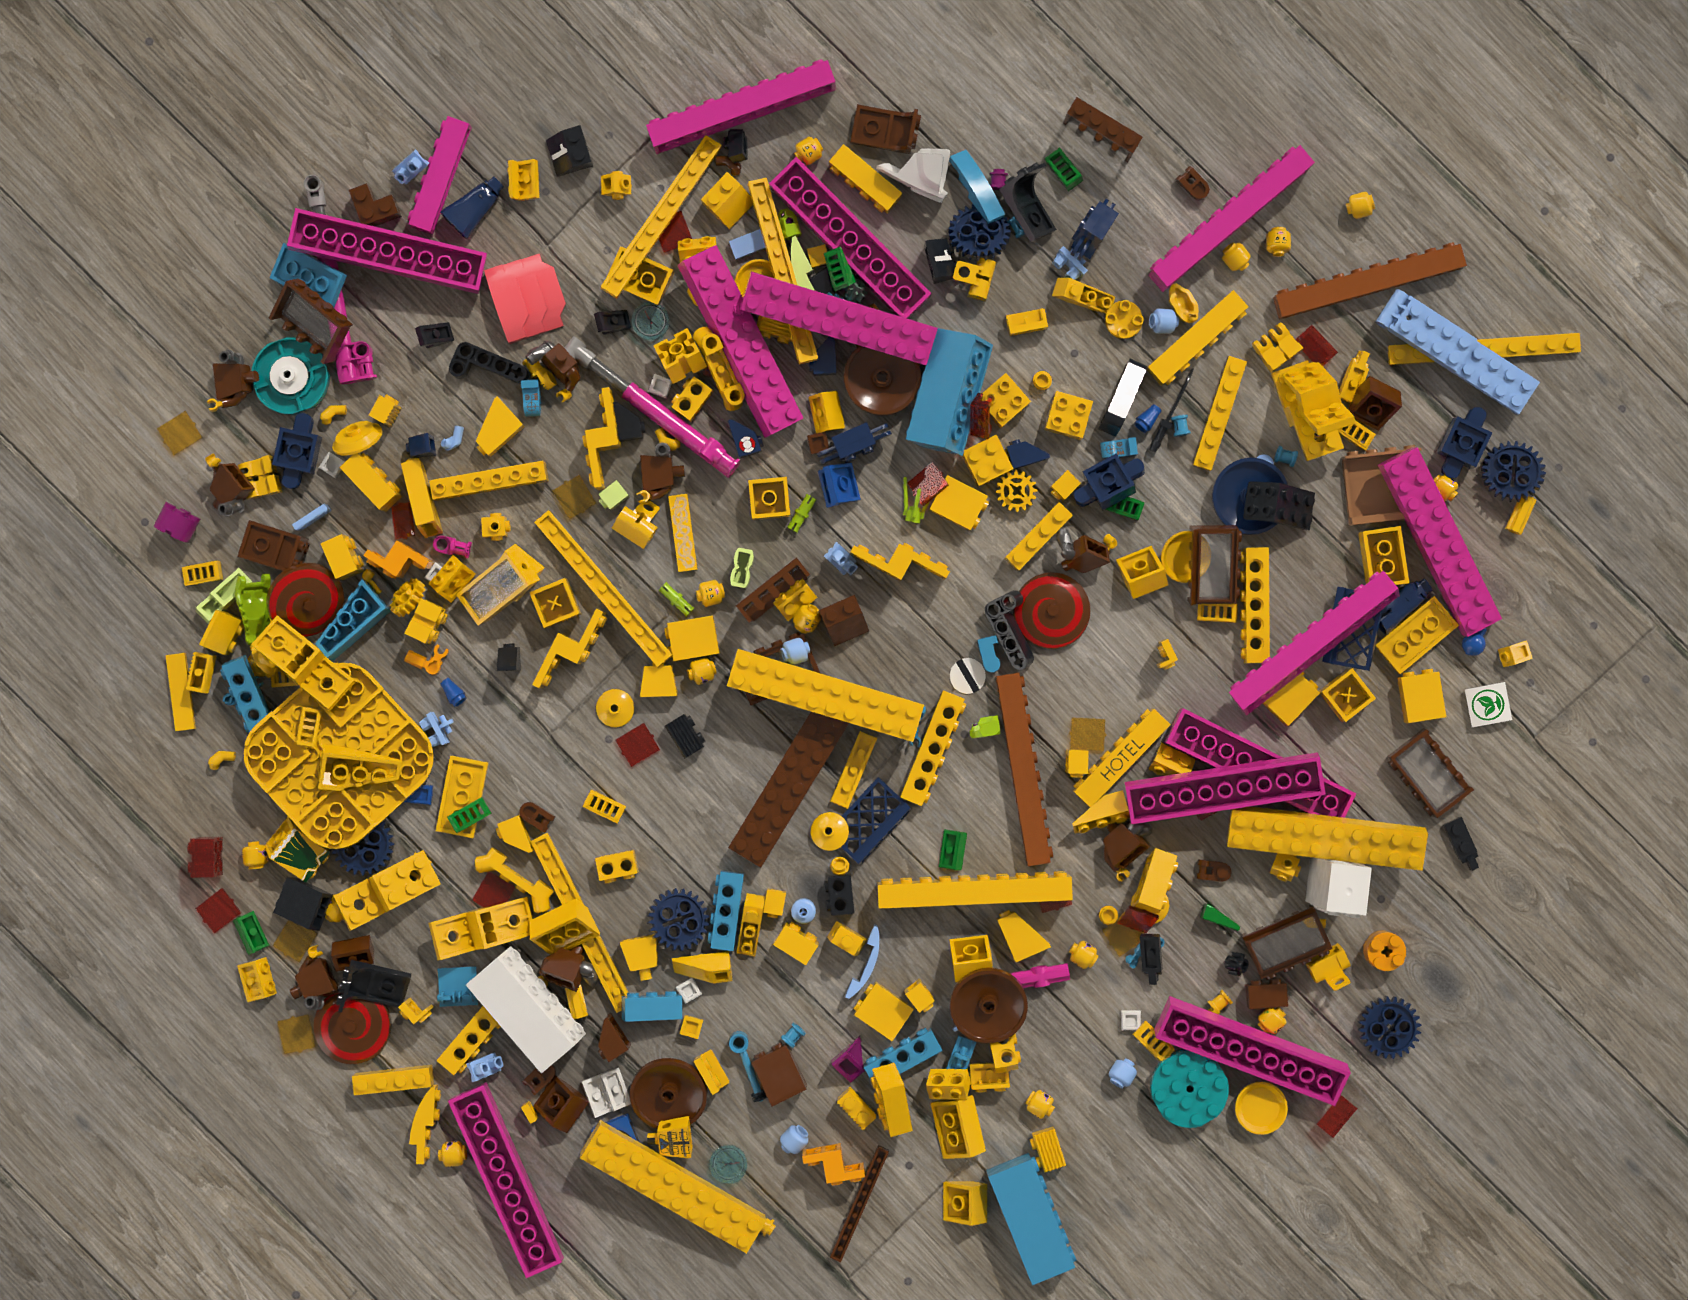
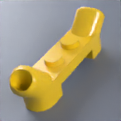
[693,326,745,411]
[475,847,554,913]

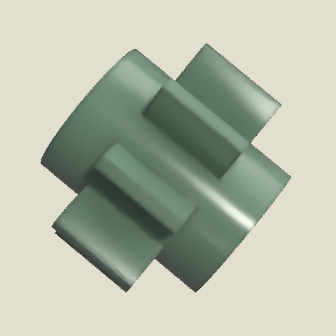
[843,279,868,303]

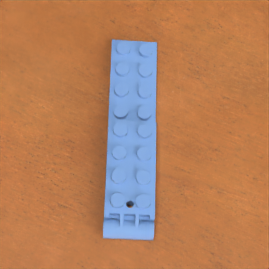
[1375,289,1540,415]

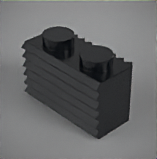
[665,714,706,759]

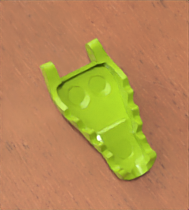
[235,574,271,646]

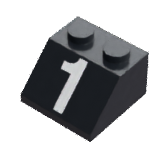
[546,125,593,177]
[924,238,957,284]

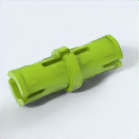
[787,494,817,533]
[658,582,694,617]

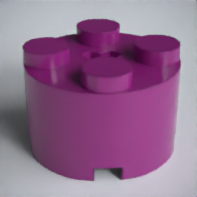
[154,502,201,543]

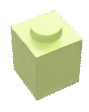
[599,480,630,510]

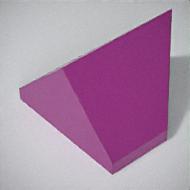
[831,1036,865,1083]

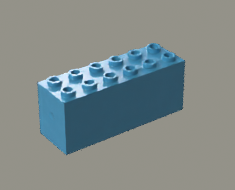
[906,328,993,456]
[986,1153,1077,1285]

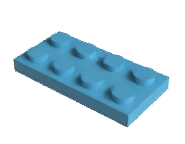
[270,243,347,308]

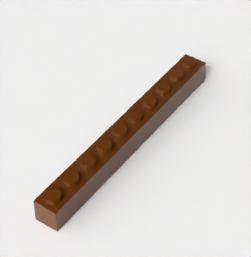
[830,1145,889,1262]

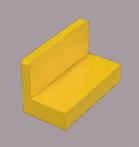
[808,391,845,433]

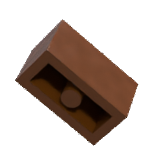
[331,935,374,971]
[1245,978,1288,1009]

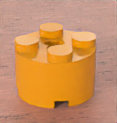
[1363,930,1406,971]

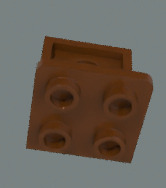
[850,104,921,154]
[237,520,310,571]

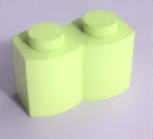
[730,548,754,589]

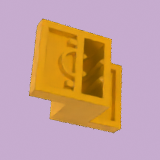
[363,540,434,579]
[802,1143,865,1186]

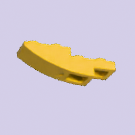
[409,1084,441,1164]

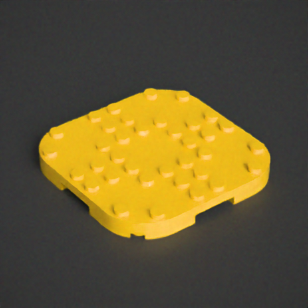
[244,662,434,849]

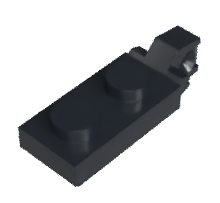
[1443,817,1479,871]
[1140,933,1163,985]

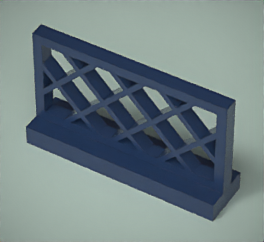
[1322,587,1383,671]
[826,777,912,865]

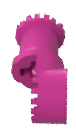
[433,536,472,559]

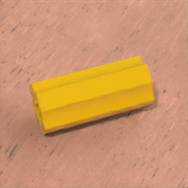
[1505,495,1537,535]
[565,983,588,1019]

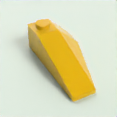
[318,744,402,791]

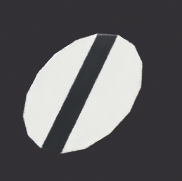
[950,658,986,694]

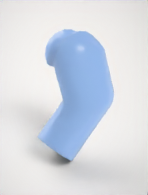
[441,426,464,450]

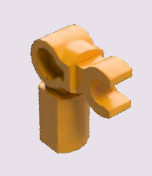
[404,644,449,675]

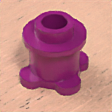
[989,169,1008,190]

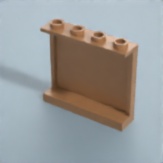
[1341,445,1422,526]

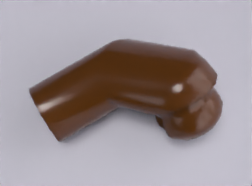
[716,156,742,176]

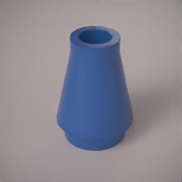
[1134,404,1161,433]
[440,678,467,707]

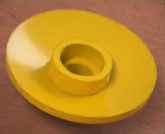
[596,689,634,727]
[811,812,849,851]

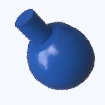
[1462,628,1487,656]

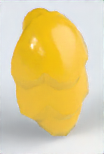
[1169,283,1199,323]

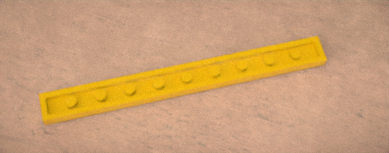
[601,135,722,299]
[747,178,818,365]
[1387,333,1581,365]
[534,510,672,667]
[530,833,629,1013]

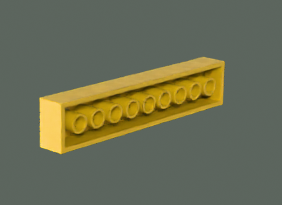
[727,649,924,742]
[1226,806,1428,871]
[877,871,1073,908]
[580,1120,767,1254]

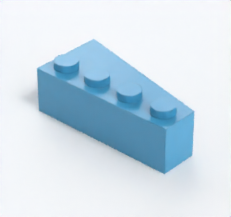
[315,579,391,661]

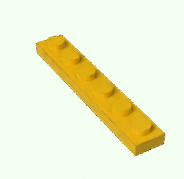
[1193,356,1247,471]

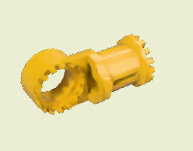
[522,359,557,390]
[1208,990,1233,1015]

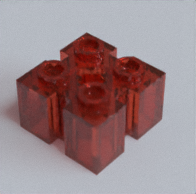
[187,836,223,878]

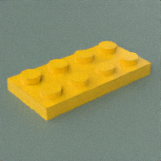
[1375,596,1459,674]
[436,755,489,838]

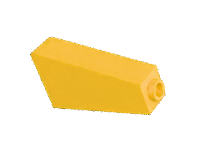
[401,458,443,538]

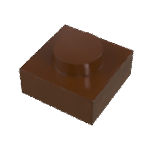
[807,432,829,455]

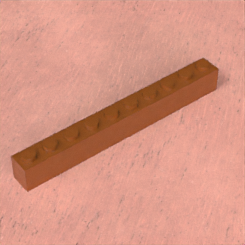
[1273,242,1467,320]
[995,673,1053,866]

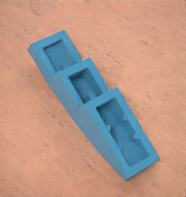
[949,150,1005,224]

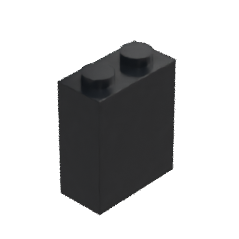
[273,877,333,931]

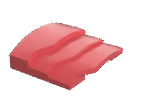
[484,254,566,344]

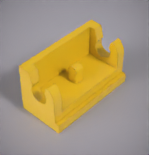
[1006,308,1048,337]

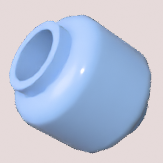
[1149,309,1179,334]
[780,638,810,665]
[791,898,816,924]
[1108,1058,1137,1089]
[780,1125,809,1154]

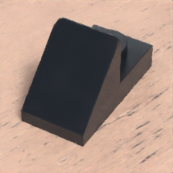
[594,310,631,335]
[415,322,454,349]

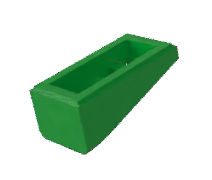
[1044,147,1083,191]
[824,246,856,291]
[1105,497,1145,521]
[447,797,492,833]
[1200,903,1240,931]

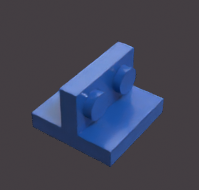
[818,463,861,508]

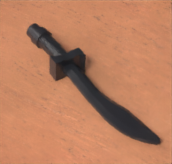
[1149,368,1194,453]

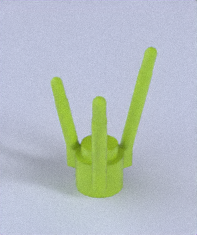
[903,476,935,523]

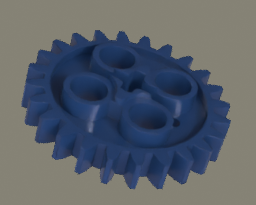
[948,204,1011,261]
[1481,441,1546,502]
[332,821,395,876]
[647,888,709,951]
[1358,996,1422,1059]

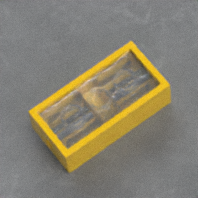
[456,548,540,626]

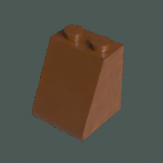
[819,595,869,647]
[752,1042,807,1107]

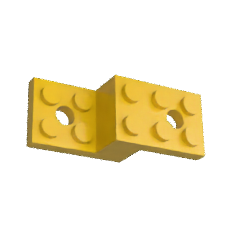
[1271,360,1344,461]
[1282,362,1356,436]
[582,387,622,490]
[850,542,950,581]
[532,609,607,688]
[251,616,356,711]
[333,850,441,931]
[428,897,533,960]

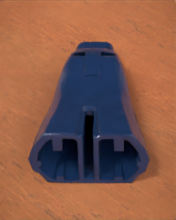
[440,176,504,239]
[1372,578,1433,635]

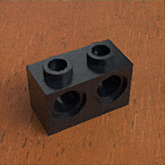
[824,874,854,916]

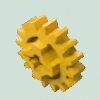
[995,470,1038,512]
[390,578,426,617]

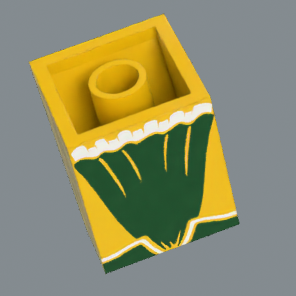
[265,816,330,883]

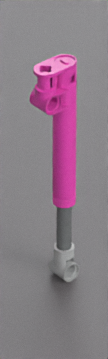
[304,175,377,385]
[564,336,740,478]

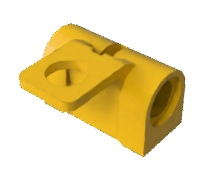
[953,257,996,302]
[612,501,660,549]
[1306,943,1351,991]

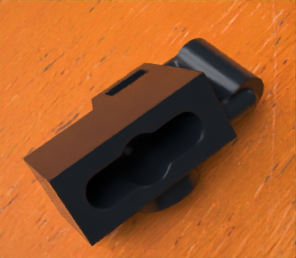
[724,129,748,164]

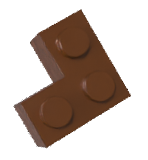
[349,183,402,227]

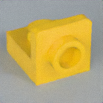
[1498,640,1533,667]

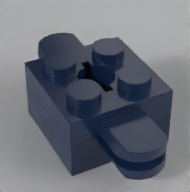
[1070,198,1119,260]
[1436,407,1492,479]
[272,413,322,489]
[817,422,892,464]
[1074,454,1145,511]

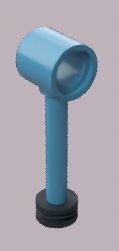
[729,1031,767,1102]

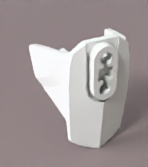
[876,148,950,203]

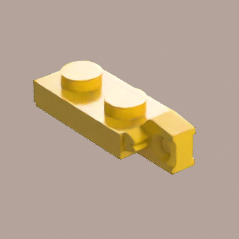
[1339,350,1370,404]

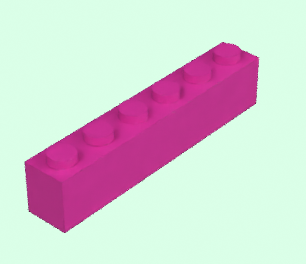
[408,116,472,235]

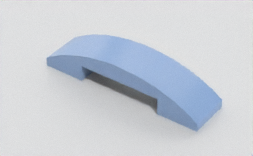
[845,924,879,999]

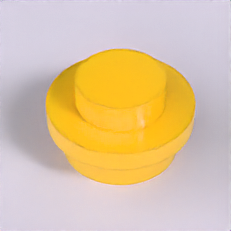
[1033,371,1052,390]
[830,857,849,876]
[1099,906,1118,925]
[760,1218,776,1237]

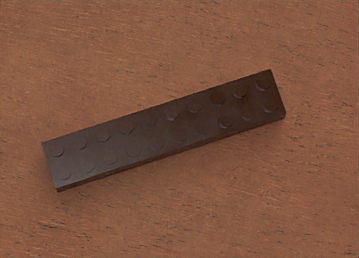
[728,712,849,868]

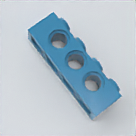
[220,655,270,733]
[708,870,744,951]
[864,1027,943,1080]

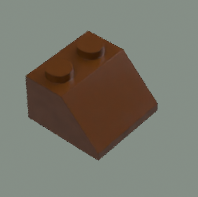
[1348,376,1402,431]
[598,1013,631,1062]
[533,1075,589,1133]

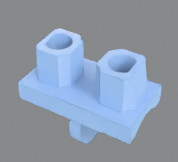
[392,149,429,184]
[1052,246,1088,280]
[824,542,858,575]
[419,712,454,747]
[466,1052,504,1082]

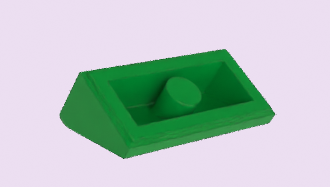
[939,829,967,870]
[233,911,270,955]

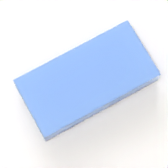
[729,229,766,260]
[292,504,331,532]

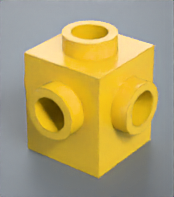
[601,171,632,200]
[481,513,511,541]
[1270,853,1301,882]

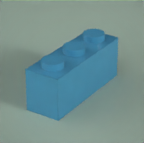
[622,991,682,1022]

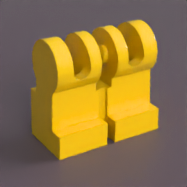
[1252,322,1303,373]
[237,455,283,500]

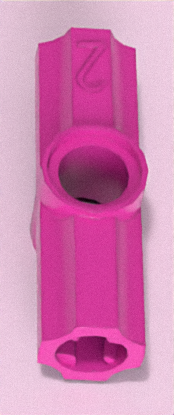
[1010,963,1070,988]

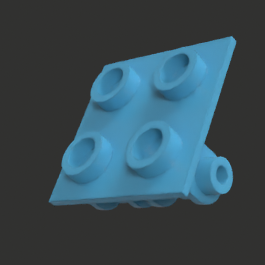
[437,966,478,1007]

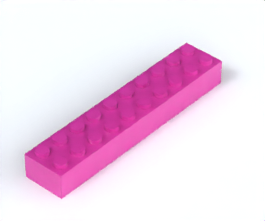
[646,59,836,155]
[1148,145,1315,292]
[769,157,932,319]
[287,208,487,294]
[677,245,803,438]
[740,271,938,365]
[1378,447,1502,637]
[1229,571,1400,716]
[1164,708,1356,818]
[1125,752,1326,824]
[1154,996,1351,1106]
[448,1082,564,1278]

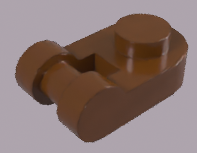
[1175,166,1210,200]
[519,802,556,833]
[1196,859,1232,882]
[522,1064,556,1096]

